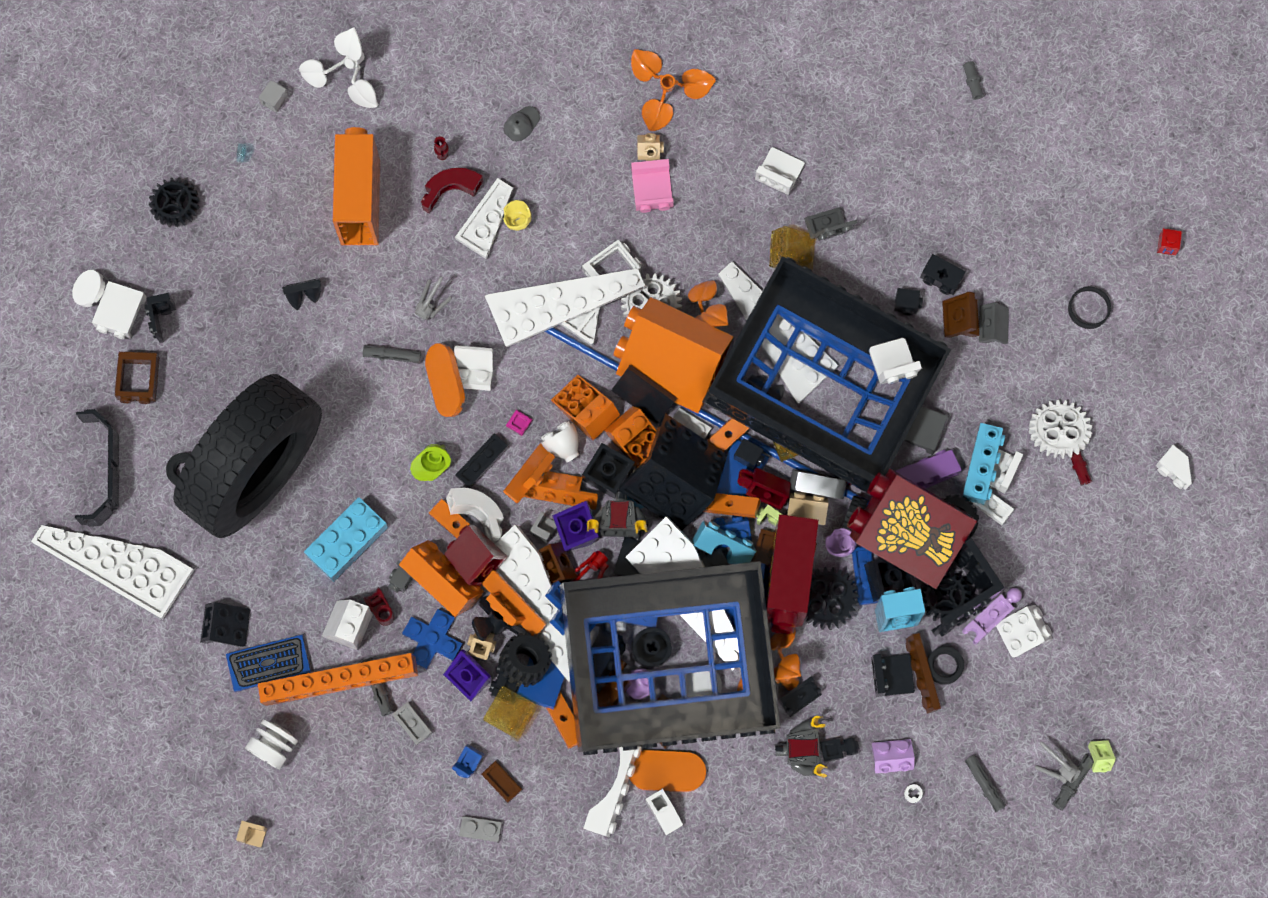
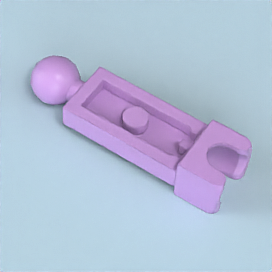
[962,588,1022,645]

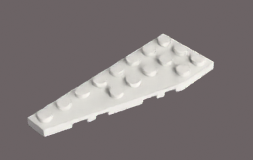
[626,516,740,670]
[31,525,194,620]
[495,525,570,682]

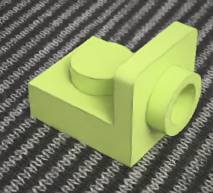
[757,505,783,526]
[1088,740,1116,773]

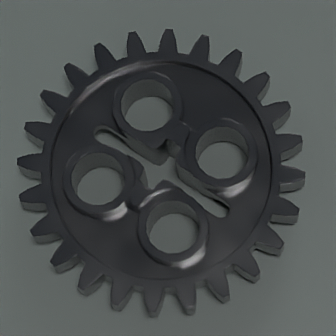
[806,567,860,630]

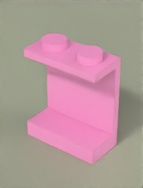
[631,159,673,213]

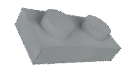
[392,702,432,745]
[459,816,502,843]

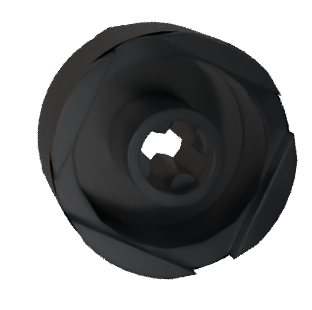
[631,627,672,668]

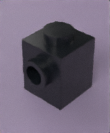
[894,288,923,316]
[734,438,765,470]

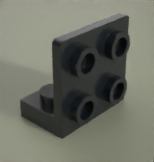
[144,292,176,343]
[200,602,250,647]
[871,654,915,697]

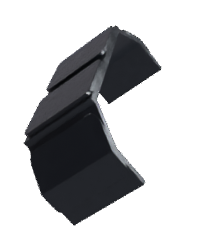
[75,409,119,527]

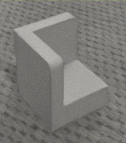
[259,80,288,113]
[530,511,557,544]

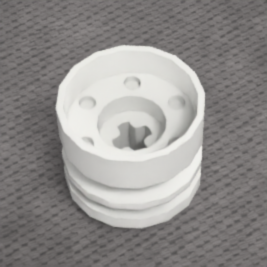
[245,719,298,770]

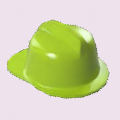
[410,444,451,481]

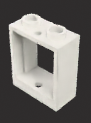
[582,240,642,277]

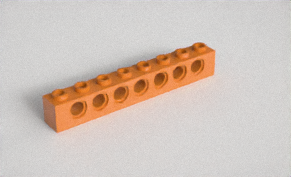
[258,653,418,706]

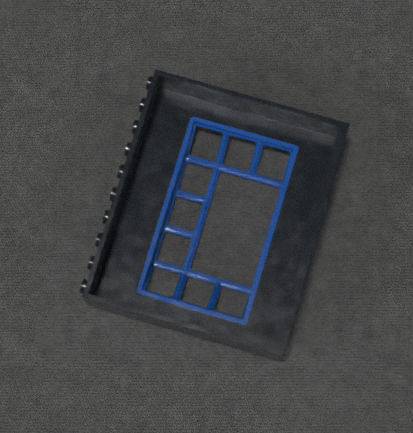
[702,256,951,493]
[559,561,781,755]

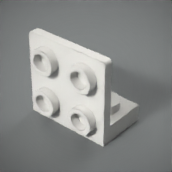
[755,147,805,195]
[454,345,493,391]
[989,449,1023,494]

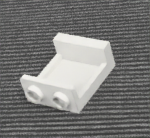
[92,281,146,340]

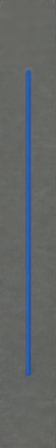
[544,328,870,507]

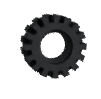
[842,496,868,531]

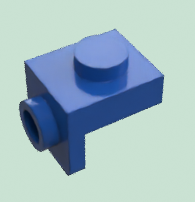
[452,744,484,778]

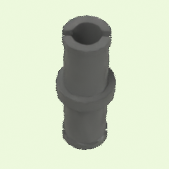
[963,61,984,100]

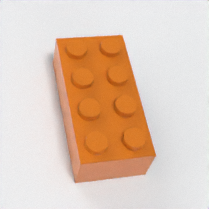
[399,540,484,617]

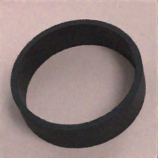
[1068,286,1111,329]

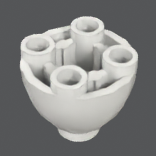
[541,421,580,462]

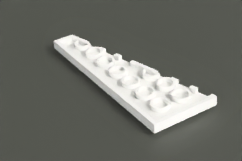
[718,262,838,405]
[485,268,646,347]

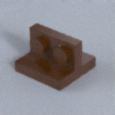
[942,292,979,338]

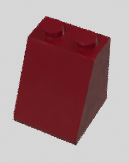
[444,525,508,586]

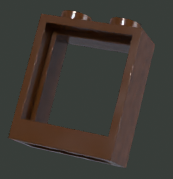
[115,351,160,404]

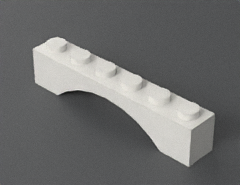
[583,745,642,837]

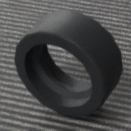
[927,646,964,685]

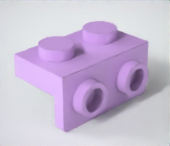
[872,739,915,773]

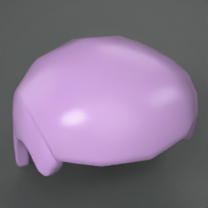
[825,528,857,557]
[627,668,655,699]

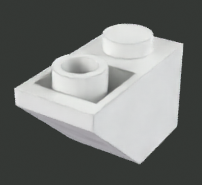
[1156,445,1192,490]
[646,789,683,835]

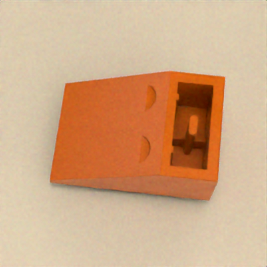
[551,375,620,440]
[604,406,657,468]

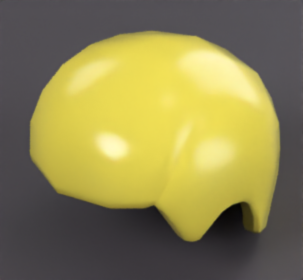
[503,200,532,231]

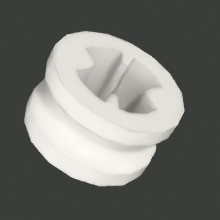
[904,784,923,803]

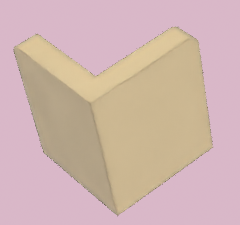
[236,821,267,847]

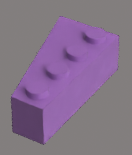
[895,450,962,489]

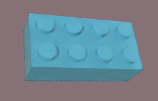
[304,497,388,582]
[875,587,925,632]

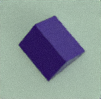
[552,501,600,551]
[443,649,492,702]

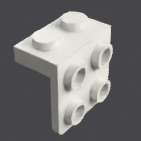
[869,338,922,385]
[996,605,1053,657]

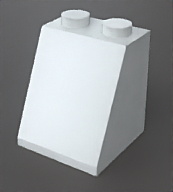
[322,600,373,651]

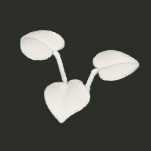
[299,27,379,108]

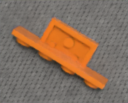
[503,443,555,503]
[524,471,598,510]
[482,570,547,636]

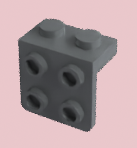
[804,207,857,241]

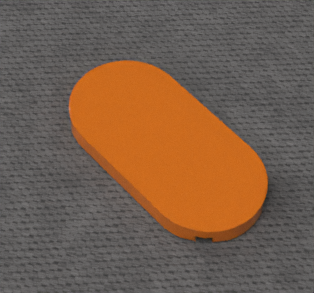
[425,343,465,417]
[629,750,706,792]

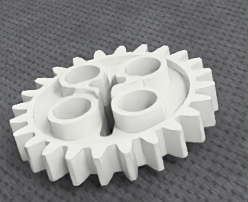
[621,273,682,317]
[1029,400,1092,459]

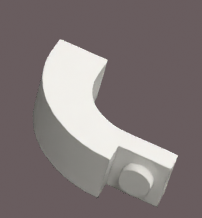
[446,488,504,544]

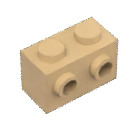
[787,491,828,525]

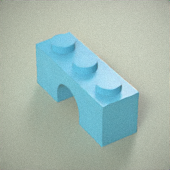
[692,520,756,564]

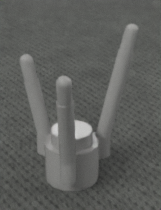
[414,276,451,321]
[1035,742,1081,784]

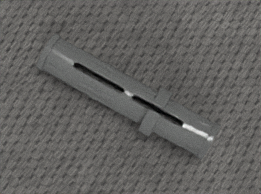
[363,345,421,364]
[361,658,394,717]
[965,755,1006,812]
[1052,755,1094,811]

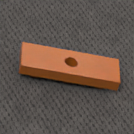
[707,418,749,452]
[702,493,761,518]
[429,499,470,539]
[546,692,577,749]

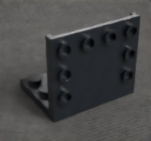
[619,413,728,531]
[931,538,1005,637]

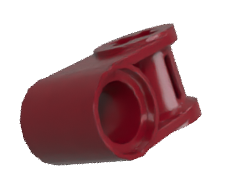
[362,587,394,626]

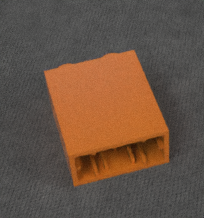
[333,127,380,245]
[613,297,734,413]

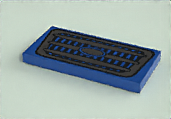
[226,635,311,692]

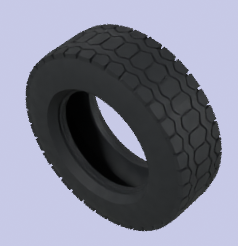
[173,374,322,538]

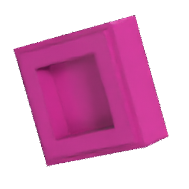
[506,410,532,436]

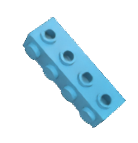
[962,423,1005,505]

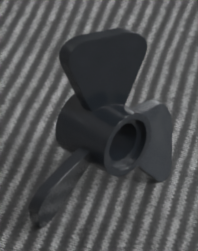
[472,595,527,641]

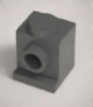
[388,560,413,593]

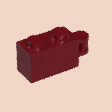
[738,467,791,510]

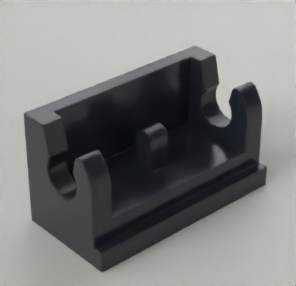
[779,676,822,717]

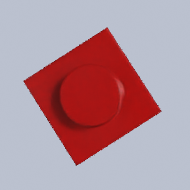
[1157,228,1182,256]

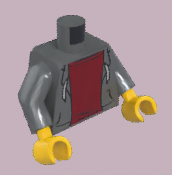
[587,491,647,537]
[775,716,828,778]

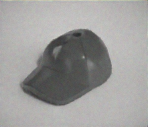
[503,106,540,142]

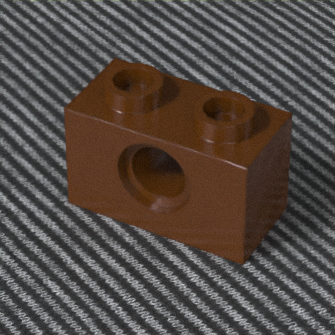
[538,542,577,585]

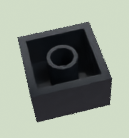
[582,443,635,499]
[864,558,917,602]

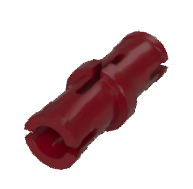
[434,136,449,160]
[1071,451,1092,486]

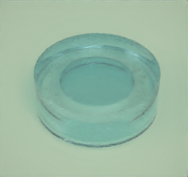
[236,143,246,163]

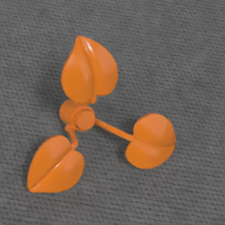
[631,49,716,131]
[688,280,728,327]
[737,628,801,691]

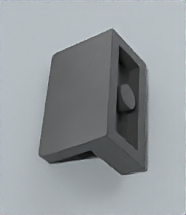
[979,302,1009,344]

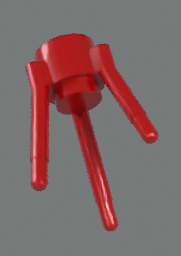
[573,551,609,581]

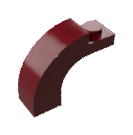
[421,168,483,214]

